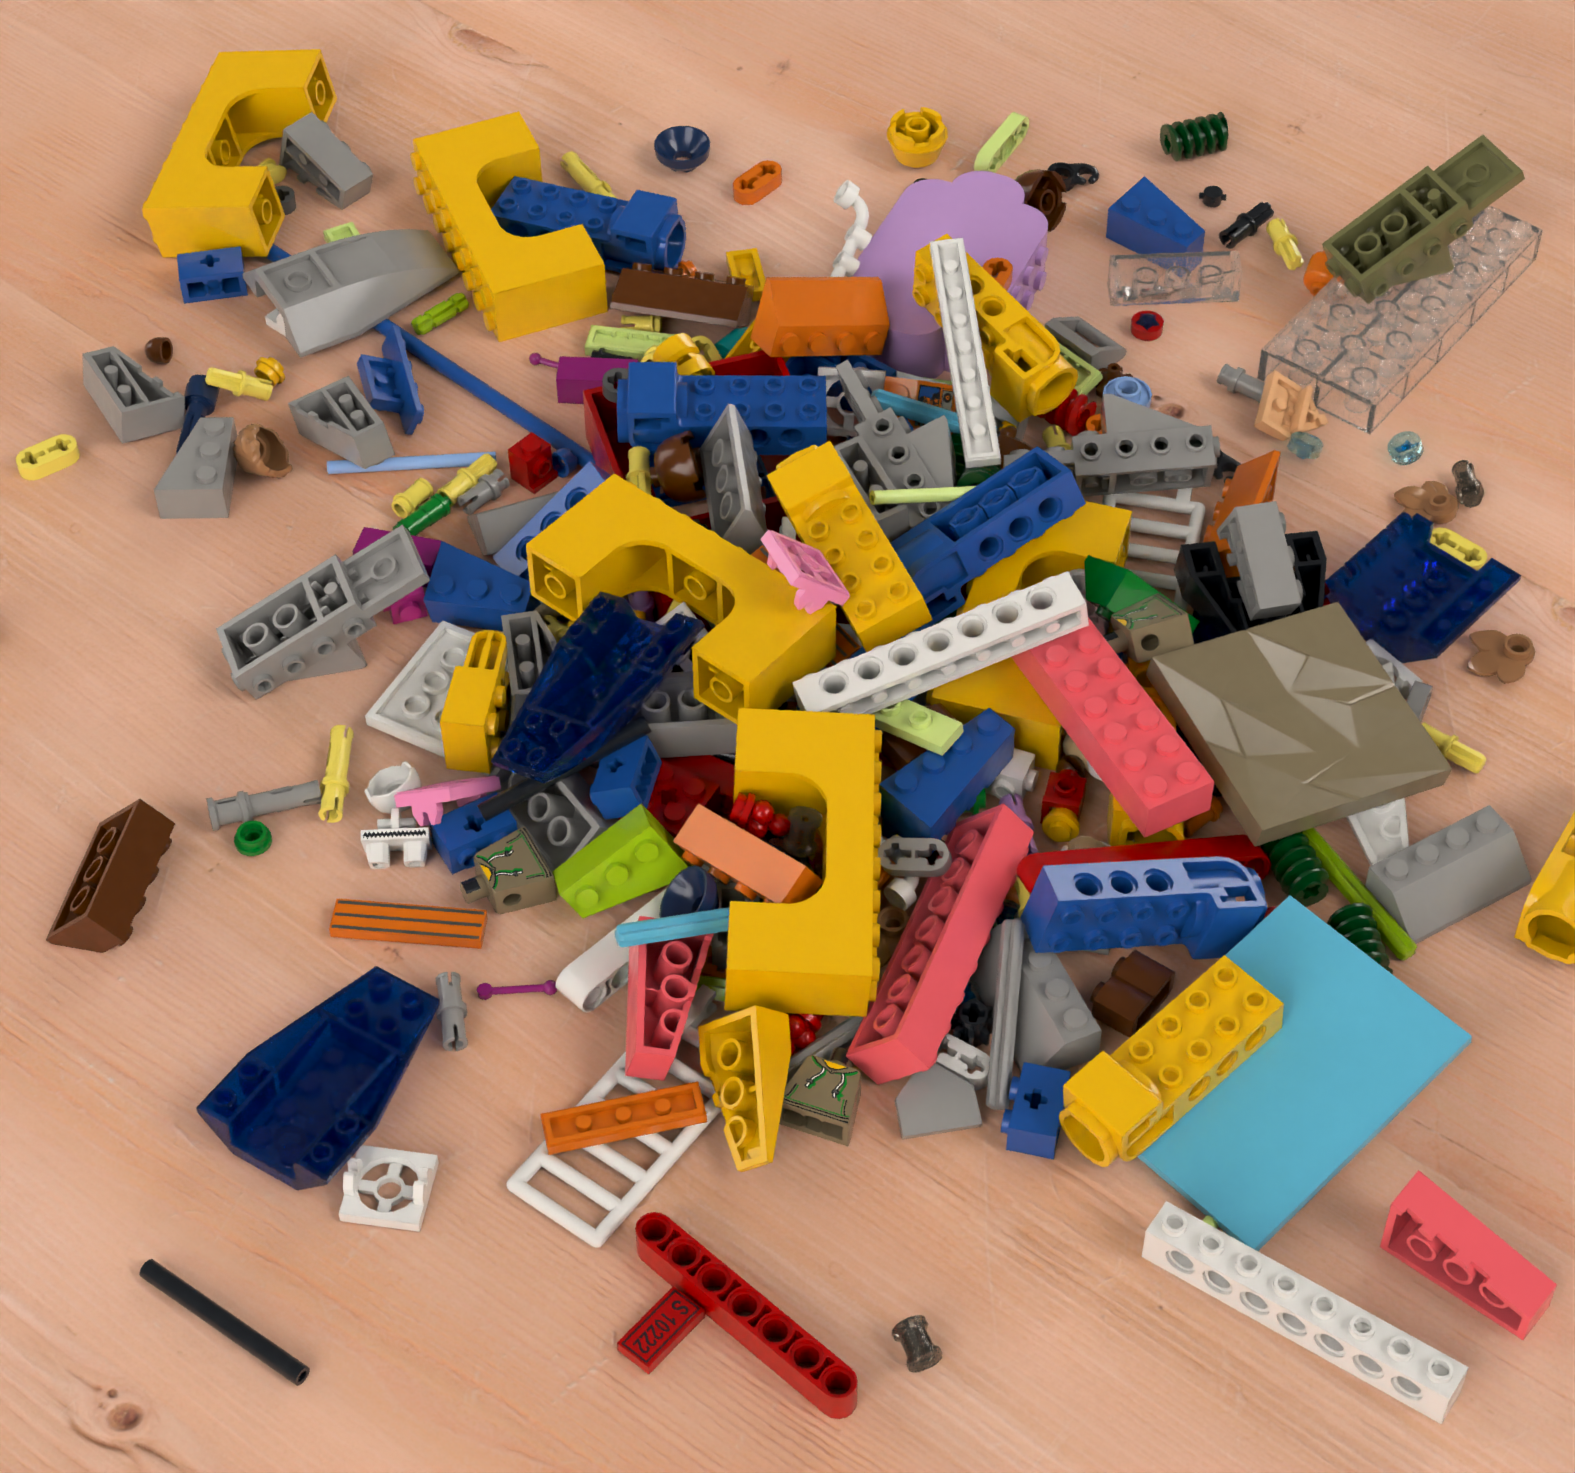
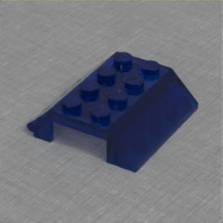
[1325,512,1521,663]

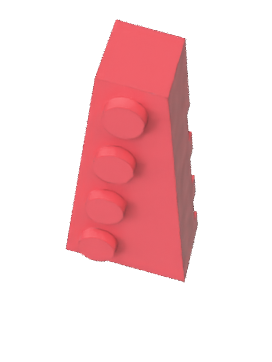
[625,916,714,1081]
[1380,1170,1557,1340]

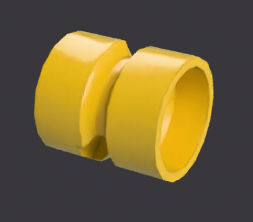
[653,333,715,375]

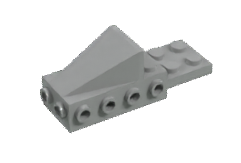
[836,360,957,529]
[1003,394,1220,497]
[216,525,430,700]

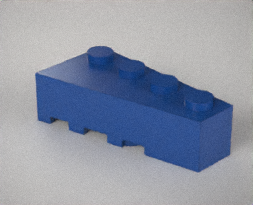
[879,708,1015,855]

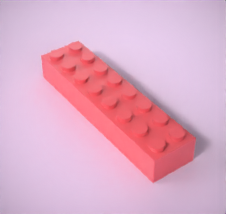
[1011,617,1215,838]
[846,803,1034,1085]

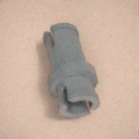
[1217,364,1265,403]
[457,469,510,515]

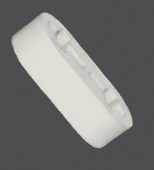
[935,1033,990,1090]

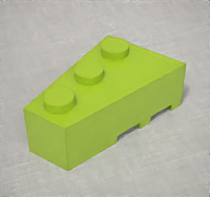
[552,803,692,918]

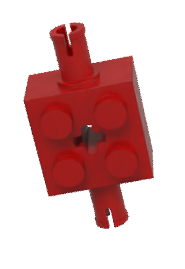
[618,759,721,839]

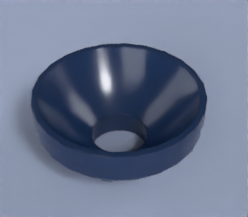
[654,126,710,173]
[659,866,719,918]

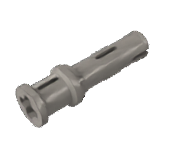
[206,780,322,831]

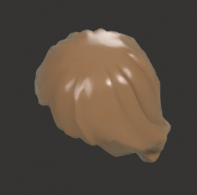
[232,424,293,478]

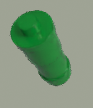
[393,493,451,536]

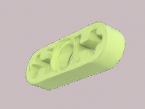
[974,112,1029,173]

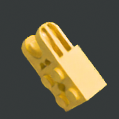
[440,630,511,774]

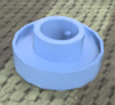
[1102,376,1152,408]

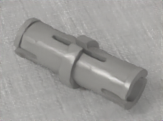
[436,972,468,1051]

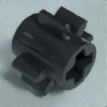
[951,998,993,1047]

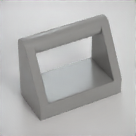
[1045,316,1127,370]

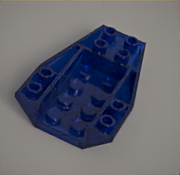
[491,591,705,783]
[196,966,440,1190]

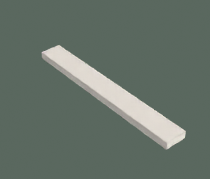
[930,238,1001,468]

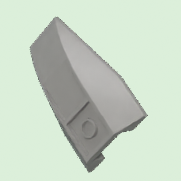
[242,229,459,358]

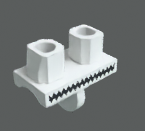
[361,807,432,869]

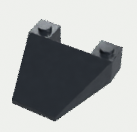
[1174,531,1327,636]

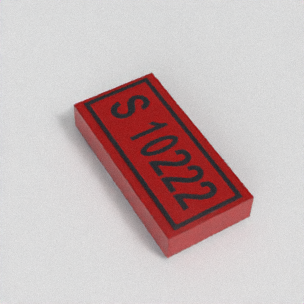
[617,1286,705,1374]

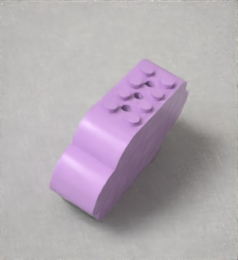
[852,171,1048,379]

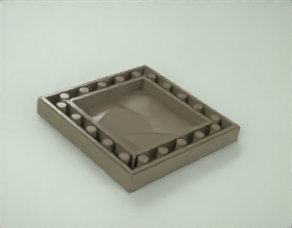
[1146,602,1452,847]

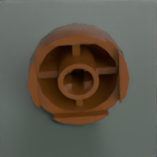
[1015,169,1067,232]
[649,430,707,503]

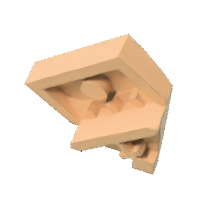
[1254,370,1329,441]

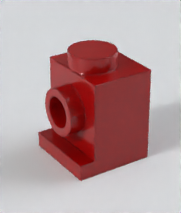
[508,432,558,494]
[1040,769,1087,824]

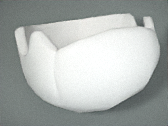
[364,761,421,814]

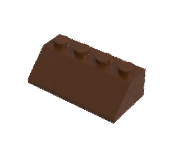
[610,262,754,328]
[46,799,175,953]

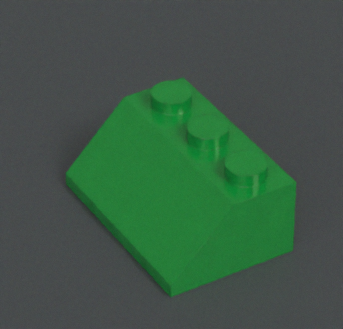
[1084,555,1200,633]

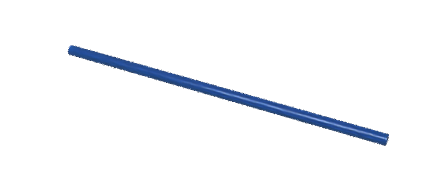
[266,244,596,467]

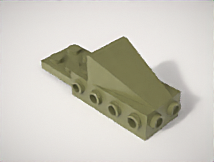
[1322,135,1525,304]

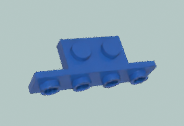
[357,325,424,435]

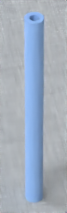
[327,451,496,474]

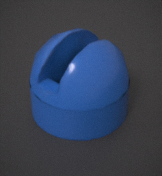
[552,447,578,478]

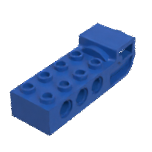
[491,176,686,273]
[617,362,827,455]
[890,446,1086,626]
[1020,856,1267,960]

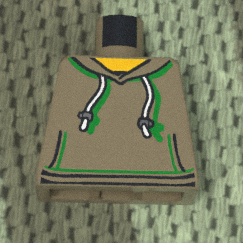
[1103,593,1194,663]
[460,826,556,914]
[779,1047,862,1146]

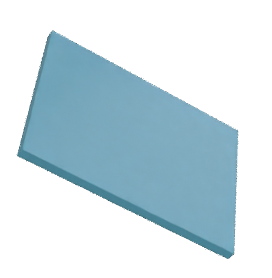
[1138,895,1472,1251]

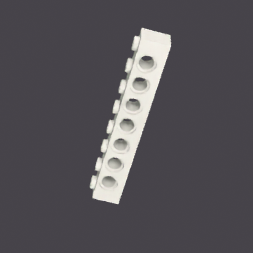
[792,571,1089,714]
[1142,1201,1469,1424]

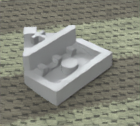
[895,1063,982,1140]

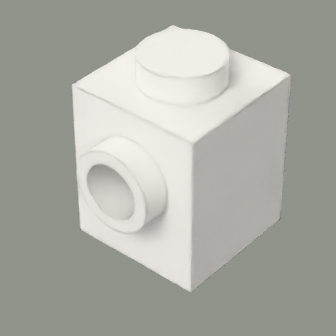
[985,748,1039,802]

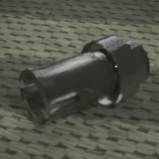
[1451,460,1484,508]

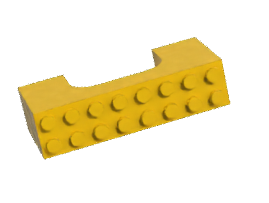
[142,49,337,258]
[410,111,608,342]
[526,474,836,725]
[926,501,1132,771]
[724,708,882,1017]

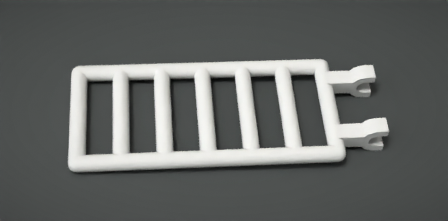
[1102,488,1206,663]
[506,984,721,1248]

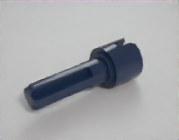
[176,374,220,454]

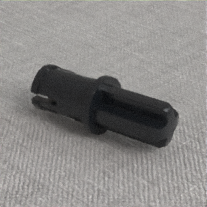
[1219,202,1274,249]

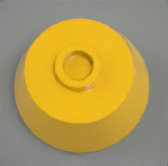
[887,107,948,168]

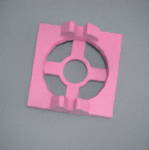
[760,530,850,614]
[394,775,501,827]

